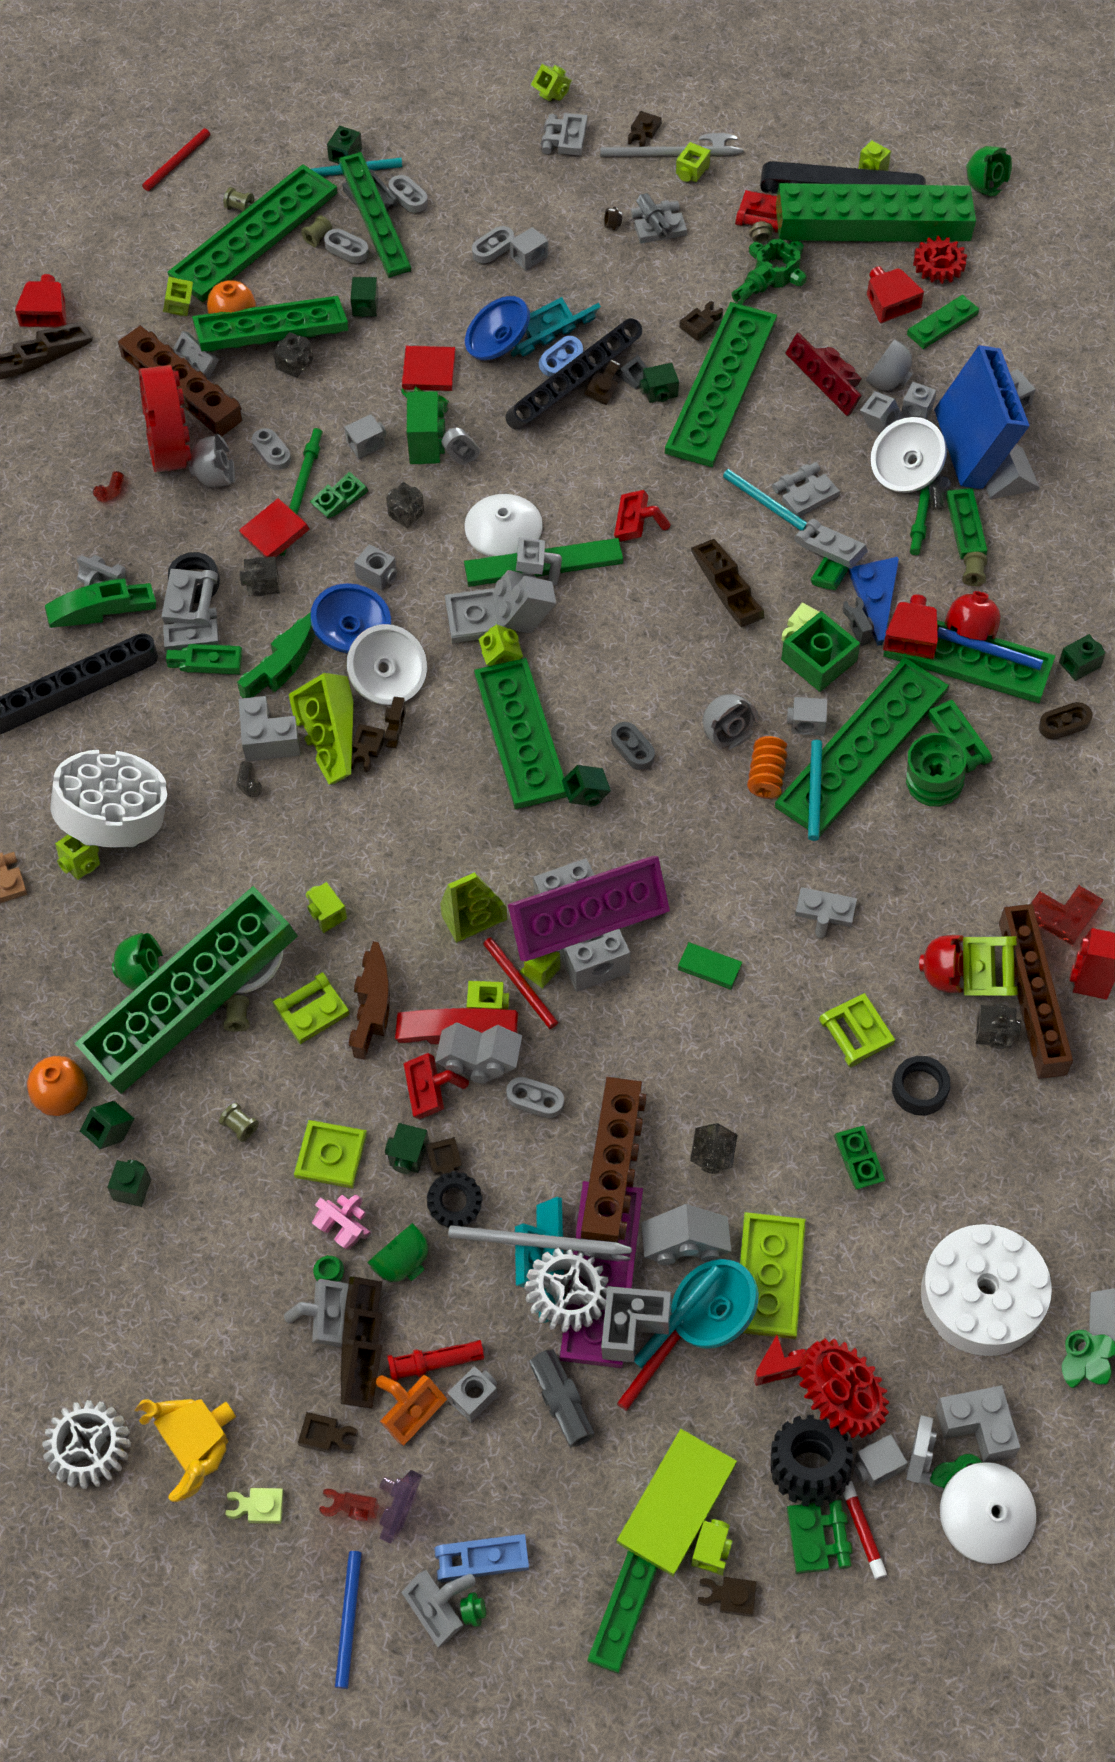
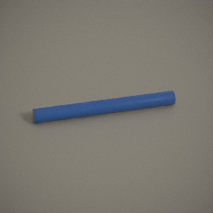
[937,627,1043,670]
[335,1551,362,1689]

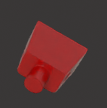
[867,266,924,323]
[15,274,66,327]
[883,594,938,659]

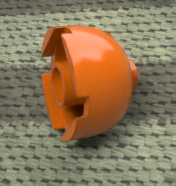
[207,280,256,314]
[27,1056,88,1116]

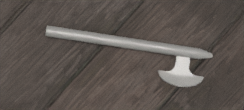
[600,133,744,157]
[448,1226,632,1261]

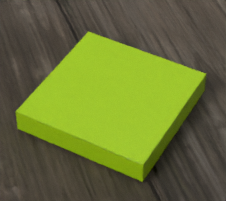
[294,1120,367,1189]

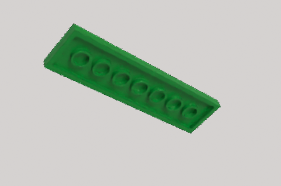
[167,164,338,302]
[665,302,777,468]
[775,657,949,838]

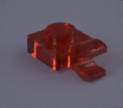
[319,1489,379,1521]

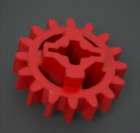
[913,236,967,284]

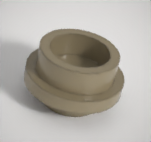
[749,221,773,242]

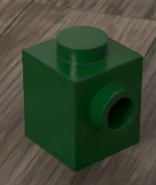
[327,125,362,164]
[350,277,379,317]
[639,363,679,403]
[1059,634,1106,681]
[562,765,611,807]
[80,1101,135,1149]
[385,1123,429,1174]
[107,1160,151,1207]

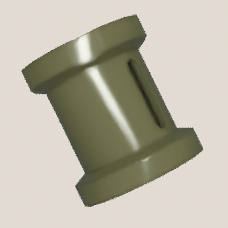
[223,187,254,212]
[301,215,333,248]
[962,552,988,587]
[223,995,250,1032]
[219,1102,259,1142]

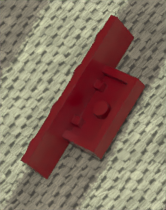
[785,333,862,416]

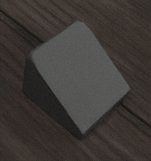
[615,355,647,389]

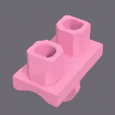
[312,1195,371,1250]

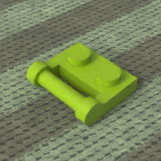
[963,936,1018,996]
[272,972,350,1044]
[819,993,895,1068]

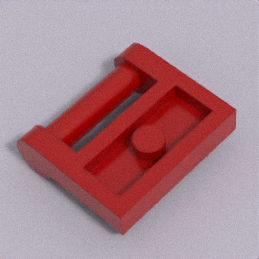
[735,190,778,233]

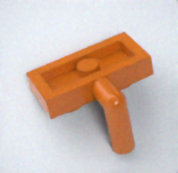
[376,1375,447,1446]

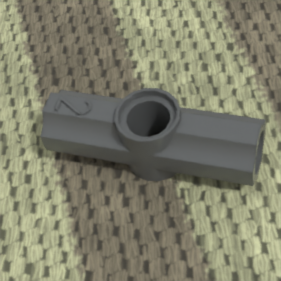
[529,1349,595,1448]

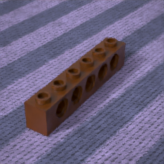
[118,325,243,437]
[999,904,1073,1079]
[581,1077,647,1243]

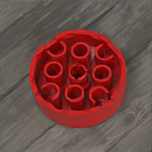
[139,365,191,472]

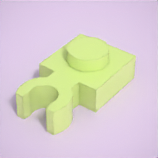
[781,602,819,641]
[226,1488,284,1524]

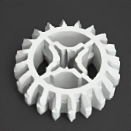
[524,1247,608,1333]
[42,1400,131,1489]

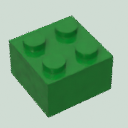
[406,391,445,464]
[781,611,860,692]

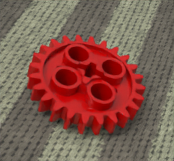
[797,1338,889,1438]

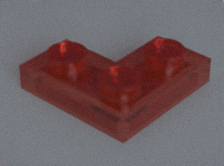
[1030,885,1104,946]

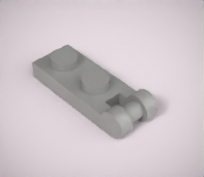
[794,519,868,569]

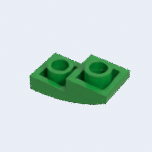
[310,472,368,519]
[834,1125,885,1190]

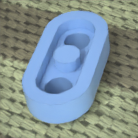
[539,336,583,377]

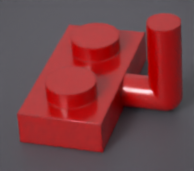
[614,490,671,542]
[403,1053,469,1120]

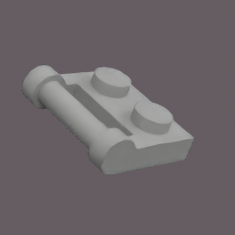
[161,569,218,625]

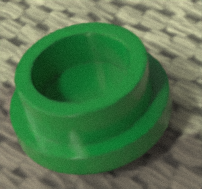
[313,1255,344,1282]
[460,1592,486,1627]

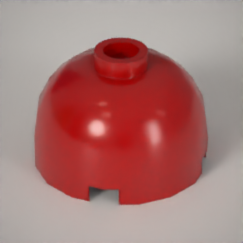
[945,591,1001,640]
[919,935,964,993]

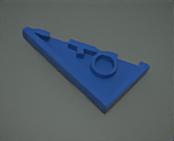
[848,557,899,646]

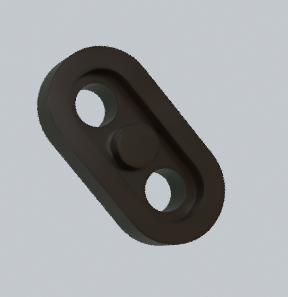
[1039,702,1093,740]

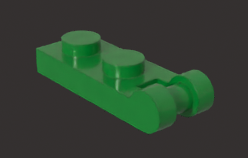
[928,700,992,773]

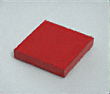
[402,346,456,391]
[238,498,310,562]

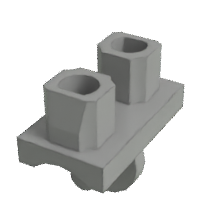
[77,555,126,587]

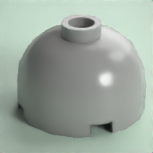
[865,339,912,391]
[188,435,235,488]
[702,694,759,750]

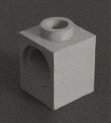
[510,227,549,271]
[901,382,936,420]
[860,391,903,433]
[344,414,386,459]
[354,544,397,590]
[787,697,827,736]
[447,1366,498,1423]
[853,1434,907,1488]

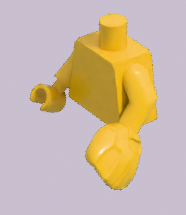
[135,1399,236,1502]

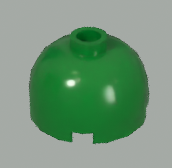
[966,146,1012,196]
[112,933,163,990]
[367,1222,429,1282]

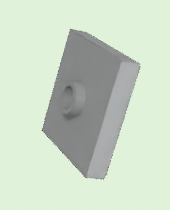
[445,588,502,643]

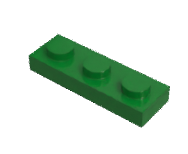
[907,294,979,350]
[946,488,988,559]

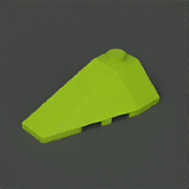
[288,673,353,785]
[440,872,508,943]

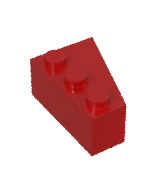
[1069,928,1115,1000]

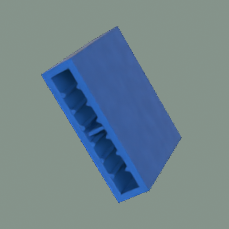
[934,345,1029,489]

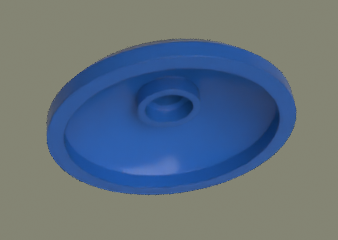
[465,296,530,360]
[310,583,391,653]

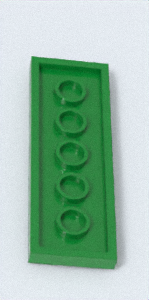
[192,296,349,352]
[883,620,1056,703]
[474,658,567,809]

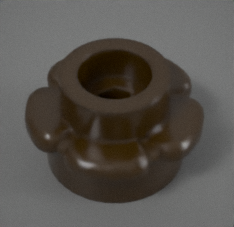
[604,206,622,231]

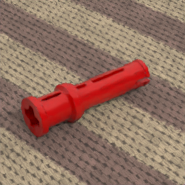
[387,1340,484,1382]

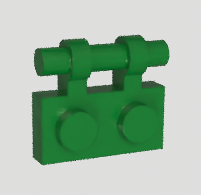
[786,1500,853,1574]

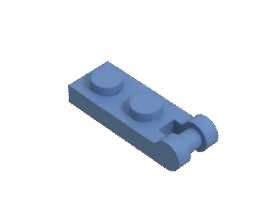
[434,1534,529,1582]

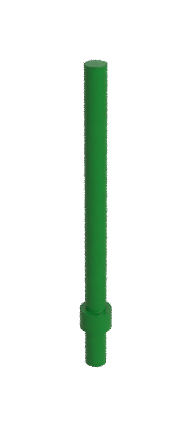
[280,428,323,556]
[910,482,933,556]

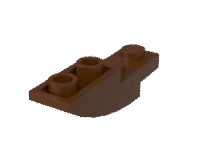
[349,941,390,1060]

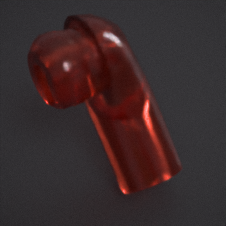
[93,471,124,502]

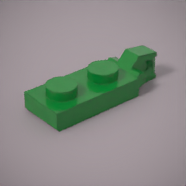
[166,644,243,674]

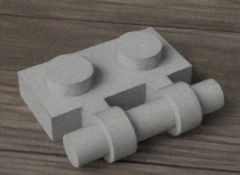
[541,113,587,156]
[631,200,687,243]
[772,462,840,517]
[163,607,219,653]

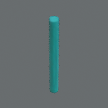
[311,157,403,177]
[723,469,807,531]
[808,740,822,841]
[634,1265,723,1369]

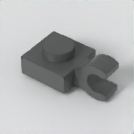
[842,597,874,646]

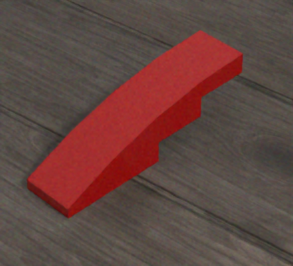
[395,1008,518,1044]

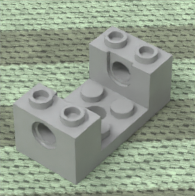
[533,858,630,992]

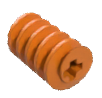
[747,736,788,799]

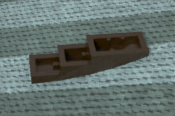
[0,322,93,380]
[691,539,765,628]
[341,1276,383,1409]

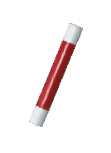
[843,1481,887,1580]

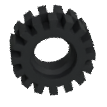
[427,1171,483,1228]

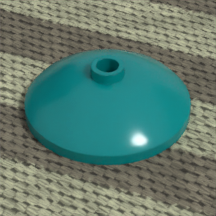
[671,1259,759,1349]

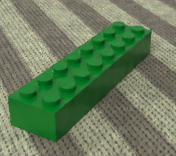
[776,183,976,242]
[75,886,298,1094]

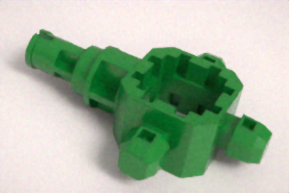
[732,239,807,305]

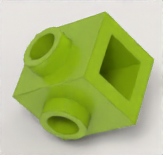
[531,64,572,101]
[479,624,523,666]
[55,834,100,880]

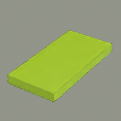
[740,1212,806,1339]
[616,1429,737,1577]

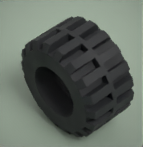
[770,1415,853,1507]

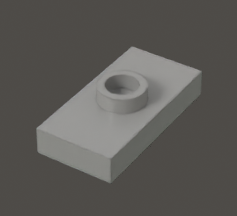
[173,331,219,379]

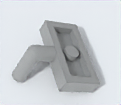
[516,537,562,585]
[795,887,857,938]
[284,1279,348,1347]
[906,1415,944,1489]
[401,1570,476,1647]

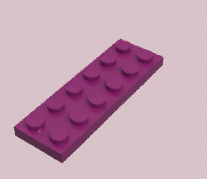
[508,856,670,961]
[560,1181,643,1368]

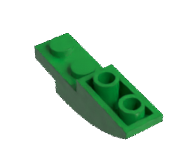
[45,578,156,628]
[237,612,315,698]

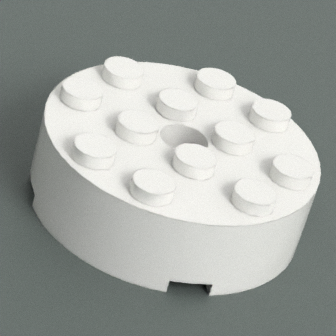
[50,750,168,847]
[921,1224,1052,1356]

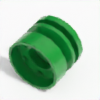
[906,733,967,807]

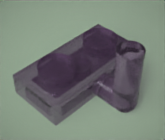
[379,1470,423,1544]

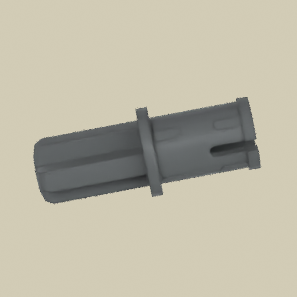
[636,193,672,238]

